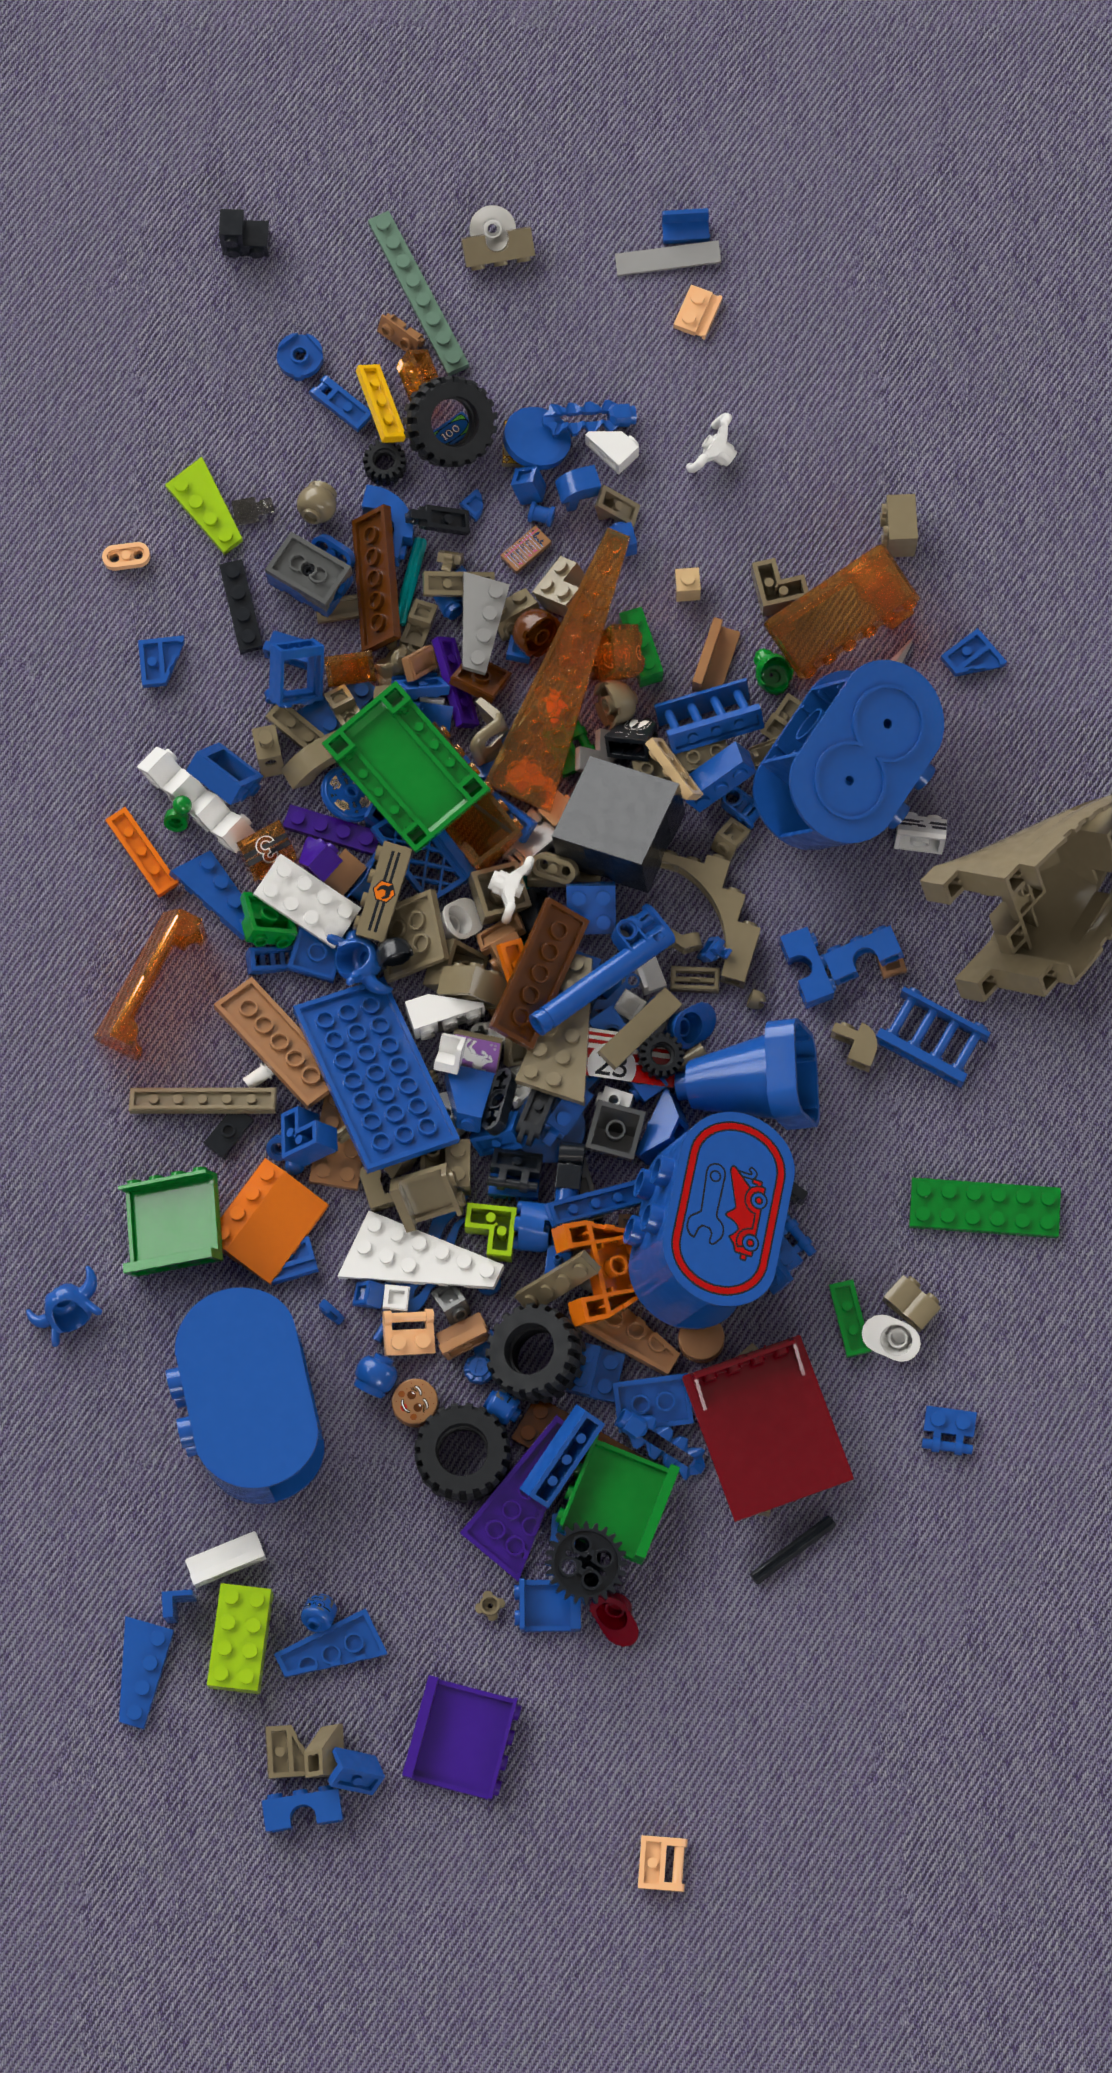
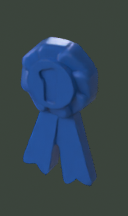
[464,1330,494,1385]

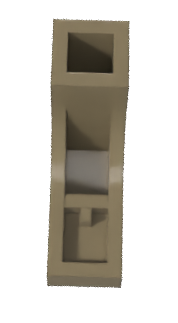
[281,730,337,789]

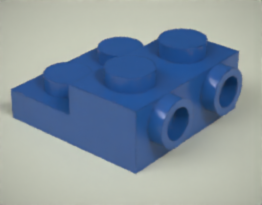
[565,1343,626,1404]

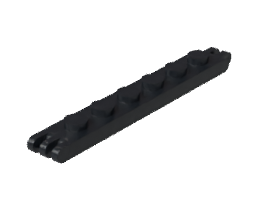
[515,998,597,1147]

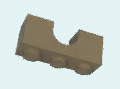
[461,226,535,271]

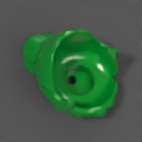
[753,648,794,696]

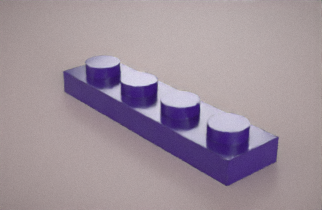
[431,636,480,729]
[282,804,382,856]

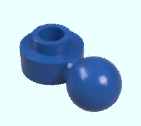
[266,1135,304,1175]

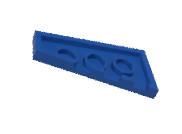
[169,850,245,941]
[274,1608,388,1678]
[119,1616,175,1730]

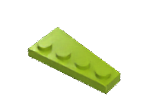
[165,457,243,556]

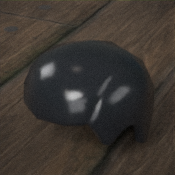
[376,937,414,970]

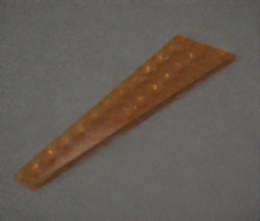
[485,527,630,813]

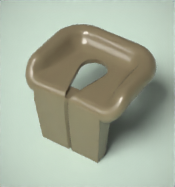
[470,697,509,766]

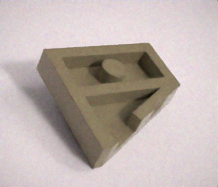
[265,1725,305,1779]

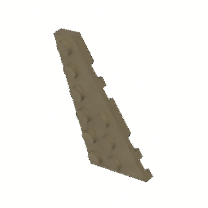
[515,953,593,1106]

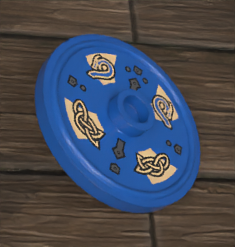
[321,766,371,822]

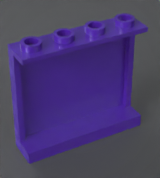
[402,1675,522,1801]

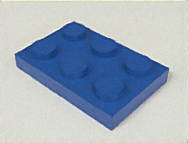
[612,1373,694,1433]

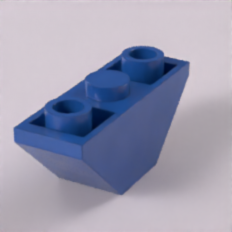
[635,1089,689,1165]

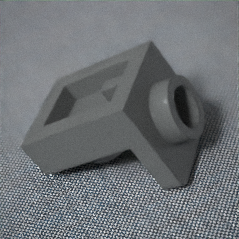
[431,1285,471,1325]

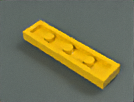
[356,364,405,443]

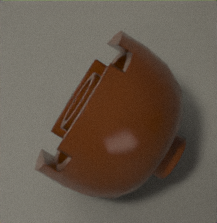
[512,608,561,657]

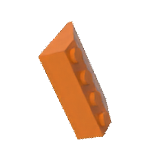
[220,1158,329,1285]

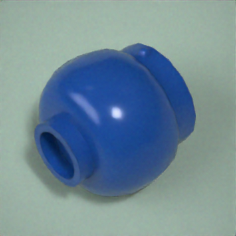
[354,1352,398,1398]

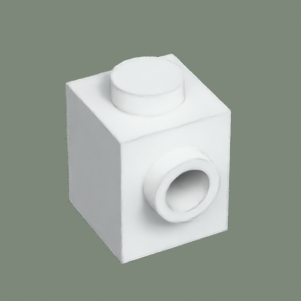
[595,1086,634,1108]

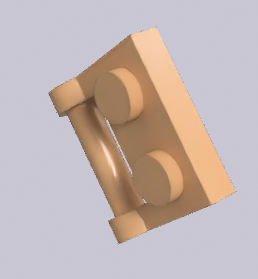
[382,1309,436,1356]
[638,1835,688,1892]

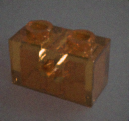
[396,349,438,402]

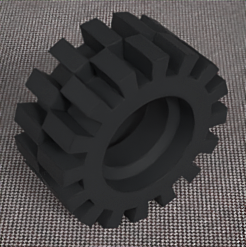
[363,440,406,486]
[637,1032,685,1080]

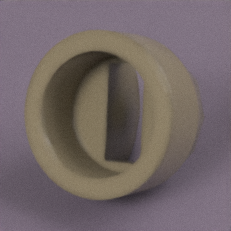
[746,989,766,1010]

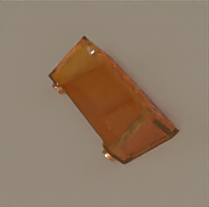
[93,908,207,1061]

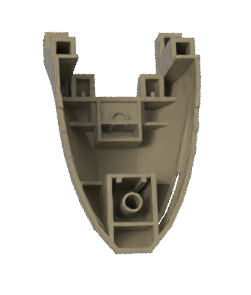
[920,794,1112,1002]

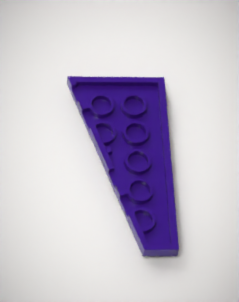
[460,1415,564,1582]

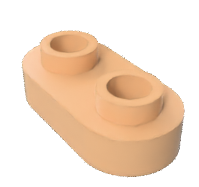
[102,542,150,571]

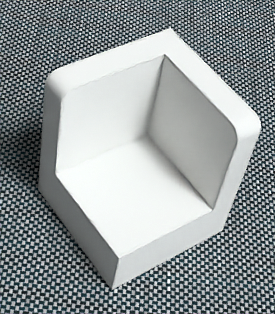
[433,1033,466,1075]

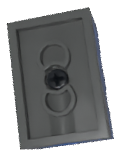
[265,532,354,618]

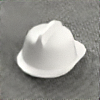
[440,898,483,940]
[862,1315,921,1362]

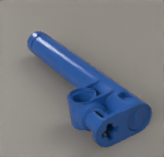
[529,904,675,1036]

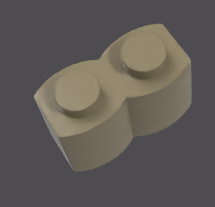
[882,1275,941,1333]

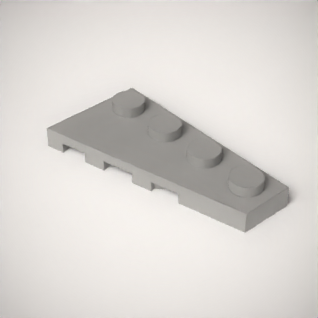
[462,572,510,675]

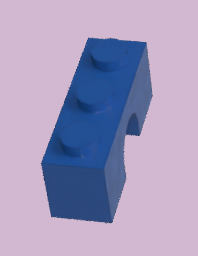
[823,925,904,986]
[779,927,836,1009]
[261,1785,344,1833]

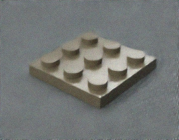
[378,889,450,983]

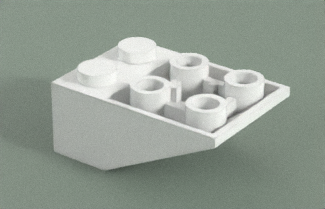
[405,994,485,1040]

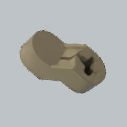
[666,928,703,955]

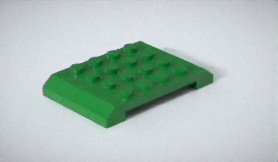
[321,681,491,853]

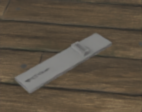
[615,240,721,276]

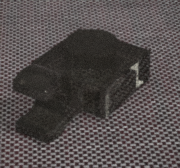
[231,497,275,526]

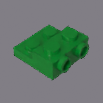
[240,892,298,949]

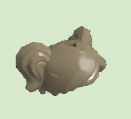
[372,644,416,686]

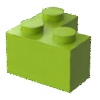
[464,1202,518,1263]

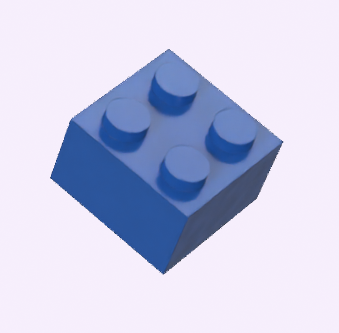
[566,881,616,935]

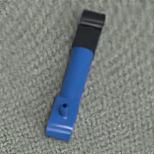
[544,1141,586,1274]

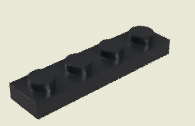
[219,559,263,654]

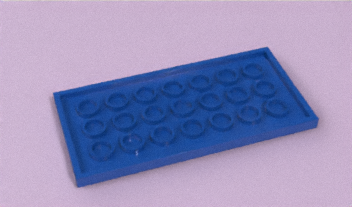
[293,977,460,1174]

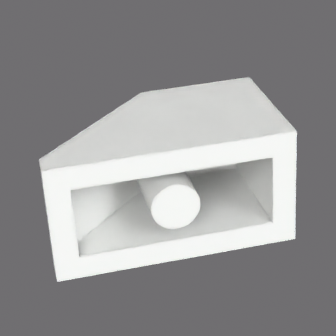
[585,431,639,474]

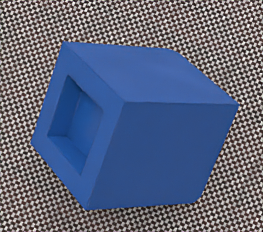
[511,465,547,505]

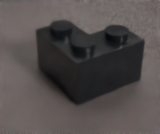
[219,209,271,259]

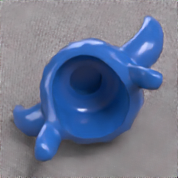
[326,927,393,994]
[26,1266,102,1347]

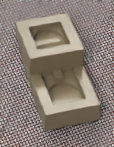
[399,598,438,650]
[323,684,360,726]
[760,693,802,739]

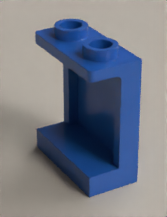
[514,1578,581,1632]

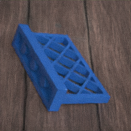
[370,819,476,899]

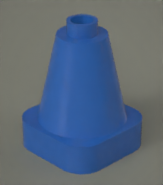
[675,1018,820,1130]

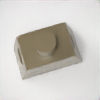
[252,725,284,778]

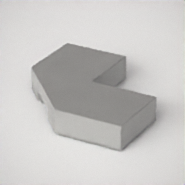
[575,728,617,773]

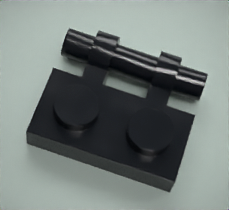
[487,1148,543,1193]

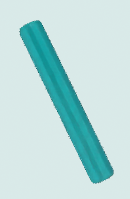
[398,537,427,627]

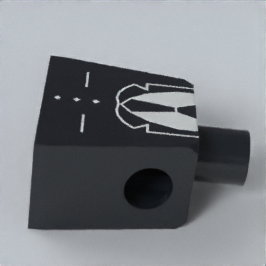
[604,717,659,762]

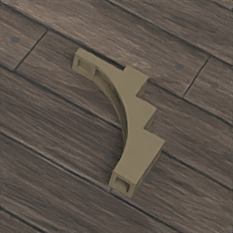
[660,850,761,989]

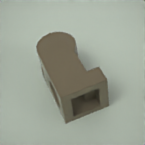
[360,1166,395,1213]

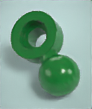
[164,795,192,832]

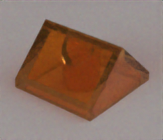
[324,650,376,687]

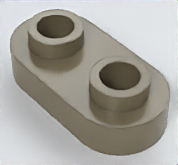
[532,852,579,884]

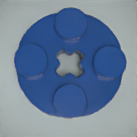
[277,333,324,381]

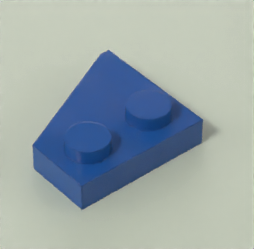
[940,628,1007,677]
[138,635,185,688]

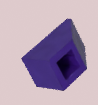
[299,836,343,882]

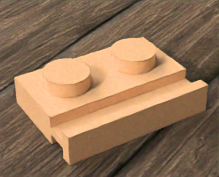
[674,285,723,340]

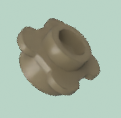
[475,1591,505,1621]

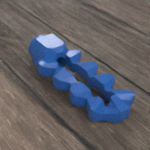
[542,400,637,438]
[614,1408,706,1480]

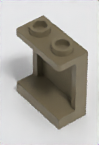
[389,1163,466,1233]

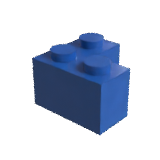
[281,1106,338,1167]

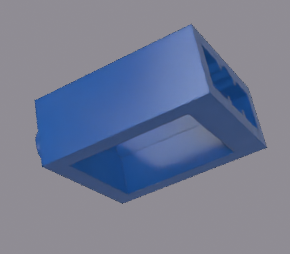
[269,638,324,708]
[186,742,263,805]

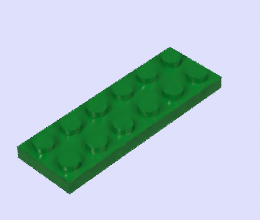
[909,1177,1061,1238]

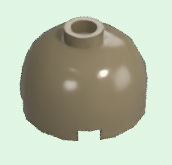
[594,680,638,729]

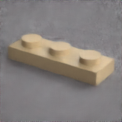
[645,737,703,800]

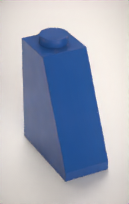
[444,1066,495,1133]

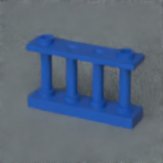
[654,678,765,754]
[876,986,991,1088]

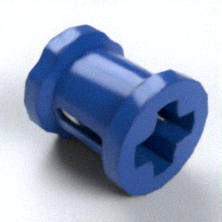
[527,501,556,527]

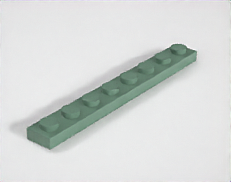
[368,211,469,376]

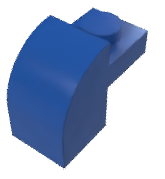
[555,465,601,512]

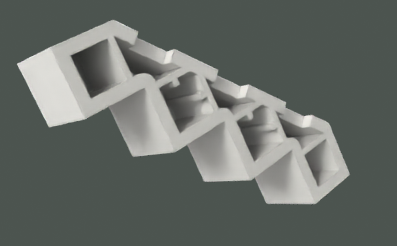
[137,747,256,853]

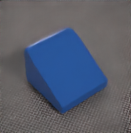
[352,1280,385,1309]

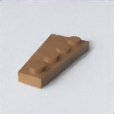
[580,1307,680,1376]

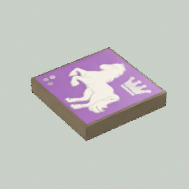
[454,1028,504,1074]

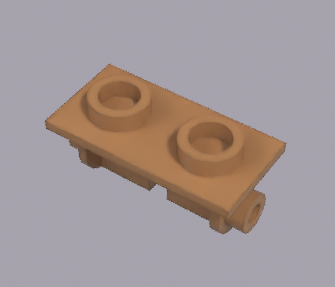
[377,313,426,357]

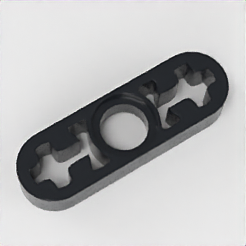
[481,1068,517,1136]

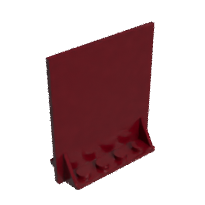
[682,1335,854,1522]

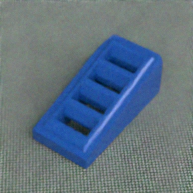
[246,945,293,975]

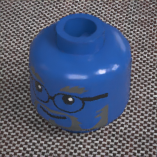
[483,1388,522,1426]
[301,1594,337,1632]

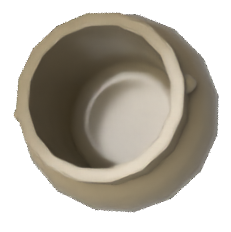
[297,481,337,524]

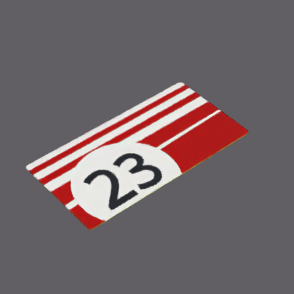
[586,1028,675,1088]

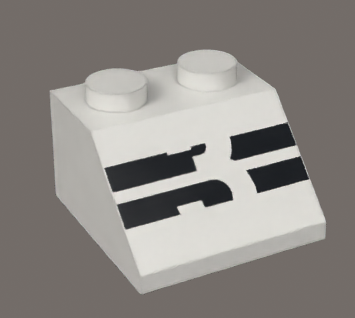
[894,812,947,855]

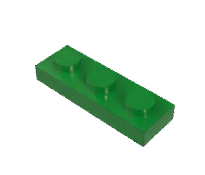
[828,1279,871,1358]

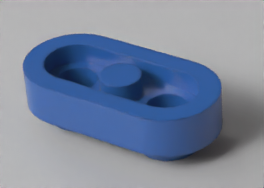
[311,534,355,568]

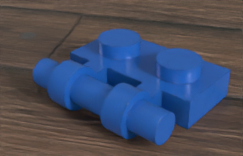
[779,1213,817,1273]
[921,1406,977,1456]

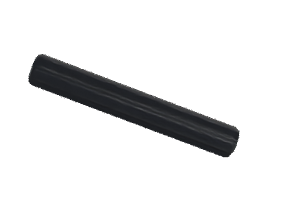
[750,1515,836,1584]

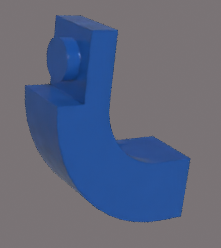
[362,485,414,567]

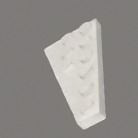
[338,1211,505,1290]

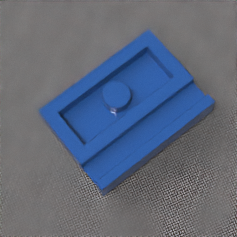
[391,672,450,700]
[271,1236,319,1286]

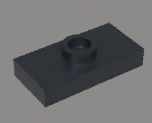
[203,1114,254,1159]

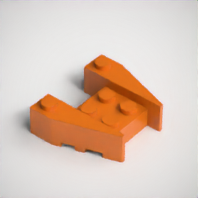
[551,1220,638,1327]

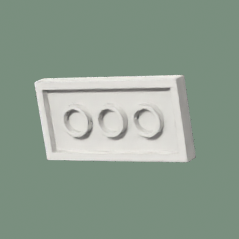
[253,853,361,949]

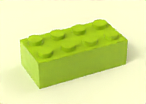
[207,1583,274,1694]

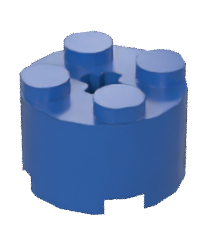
[513,1201,551,1253]

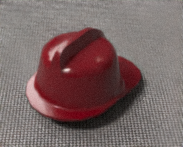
[590,1592,639,1647]

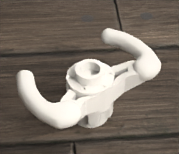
[686,413,737,473]
[488,856,535,924]

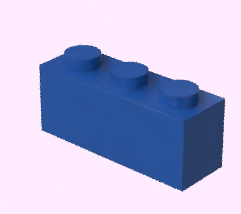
[685,741,756,812]

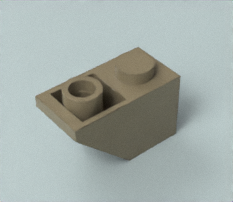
[304,1724,344,1779]

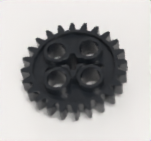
[544,1521,628,1606]

